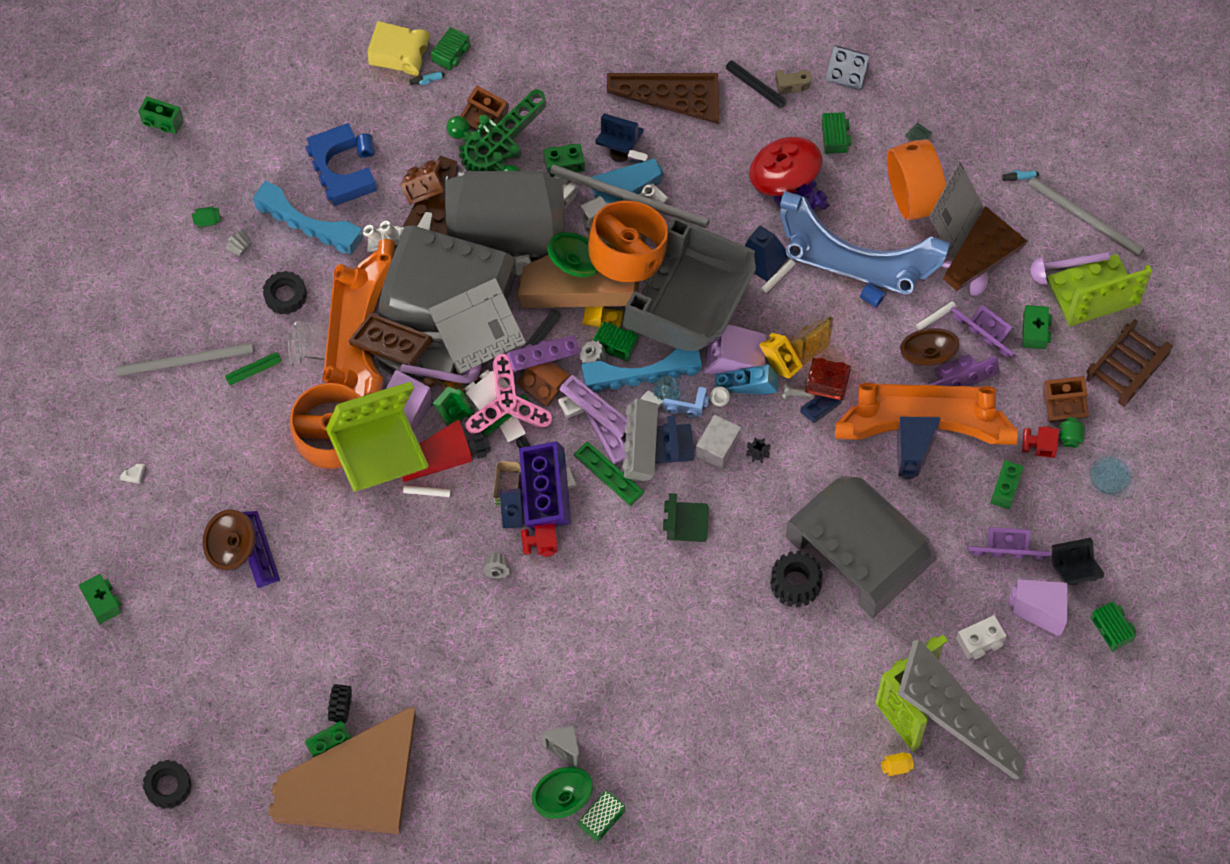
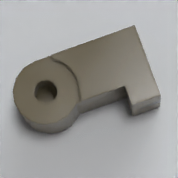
[775,70,812,94]

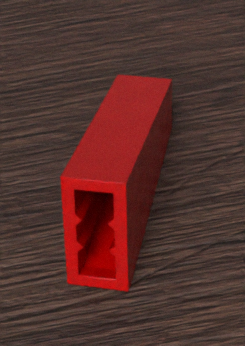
[402,420,472,483]

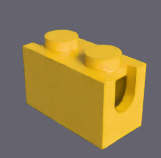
[759,332,803,379]

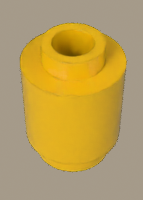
[881,752,914,777]

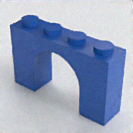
[305,123,377,206]

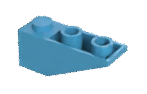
[715,365,779,395]

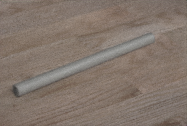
[1028,177,1144,256]
[116,343,254,376]

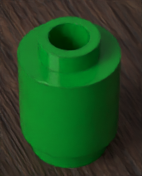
[192,206,221,228]

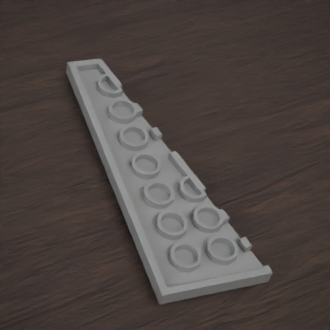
[898,639,1025,780]

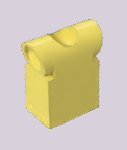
[367,21,431,76]

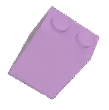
[705,324,767,374]
[386,370,432,432]
[1008,579,1067,636]

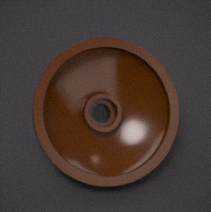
[900,328,960,366]
[202,509,255,570]

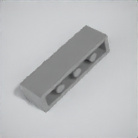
[623,398,658,482]

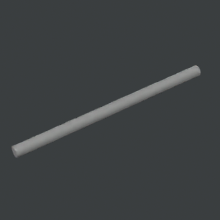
[550,165,709,229]

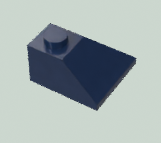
[745,225,788,282]

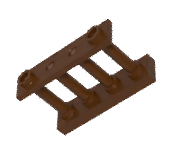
[1086,319,1173,407]

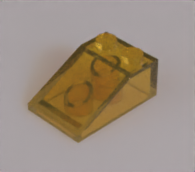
[788,316,833,365]

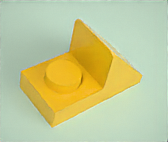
[582,306,623,328]

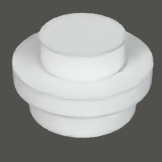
[710,387,730,406]

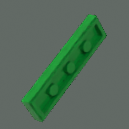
[573,441,644,506]

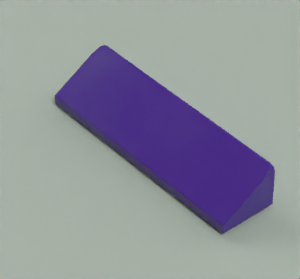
[242,511,280,588]

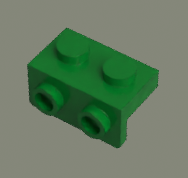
[433,386,474,426]
[304,721,351,758]

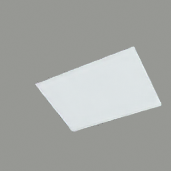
[492,400,526,442]

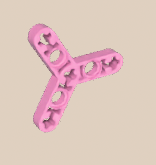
[466,354,552,434]

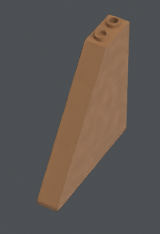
[516,232,646,308]
[269,707,416,834]

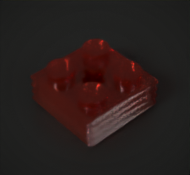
[805,358,851,400]

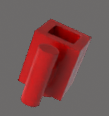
[1022,426,1059,458]
[521,523,558,557]

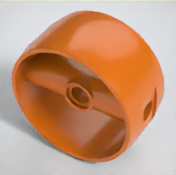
[886,139,946,220]
[588,201,668,282]
[290,383,360,469]

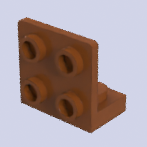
[400,160,445,205]

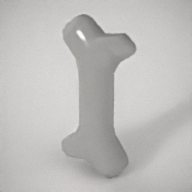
[781,383,819,400]

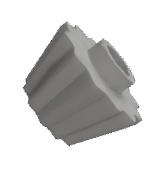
[226,230,252,256]
[579,340,606,364]
[482,552,510,579]

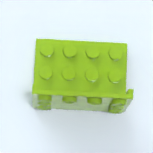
[1046,254,1152,327]
[326,381,429,492]
[875,634,948,752]

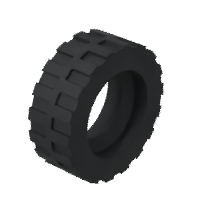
[263,271,307,315]
[143,760,192,809]

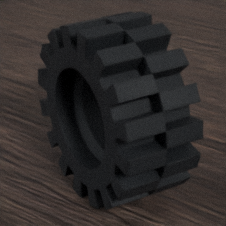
[328,684,352,723]

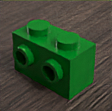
[138,96,184,134]
[543,143,585,177]

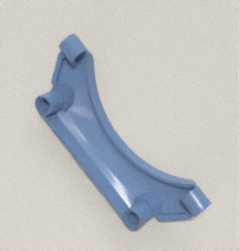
[780,191,951,294]

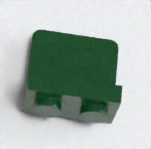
[663,493,709,542]

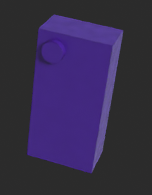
[519,441,571,530]

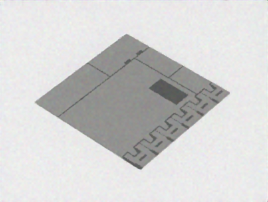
[929,162,984,260]
[429,278,526,374]

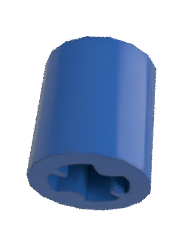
[356,134,375,158]
[860,283,886,308]

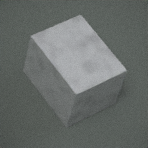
[696,415,741,469]

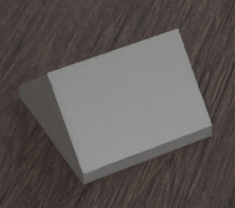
[542,726,580,768]

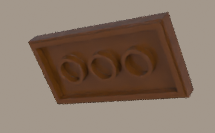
[349,313,433,366]

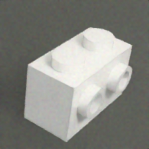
[465,369,509,412]
[956,615,1006,659]

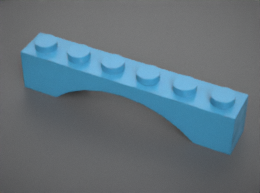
[253,180,363,255]
[581,348,702,393]

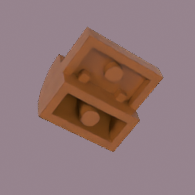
[460,85,509,135]
[516,361,571,407]
[1043,376,1089,422]

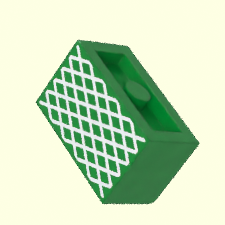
[578,790,625,842]

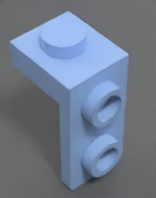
[663,387,709,418]

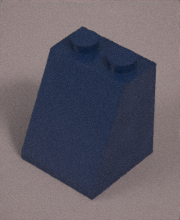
[896,417,940,479]

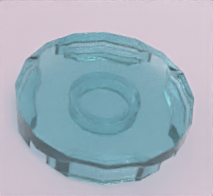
[1090,457,1130,495]

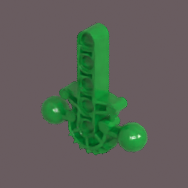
[446,89,547,171]

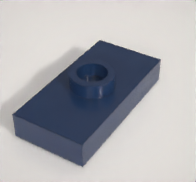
[800,388,842,423]
[500,489,523,528]

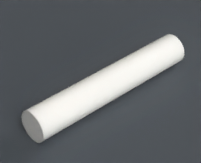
[760,259,796,294]
[916,301,956,330]
[403,485,451,497]

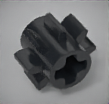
[468,433,491,459]
[746,437,771,463]

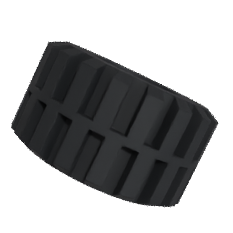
[770,551,823,607]

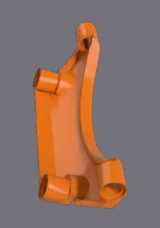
[322,239,396,397]
[835,382,1017,445]

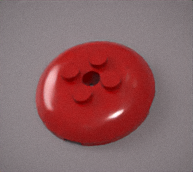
[749,137,823,196]

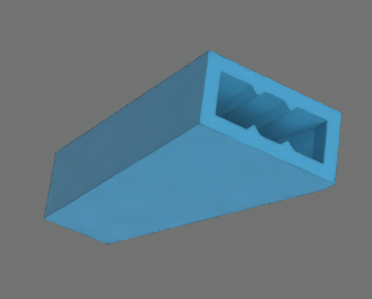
[591,159,663,204]

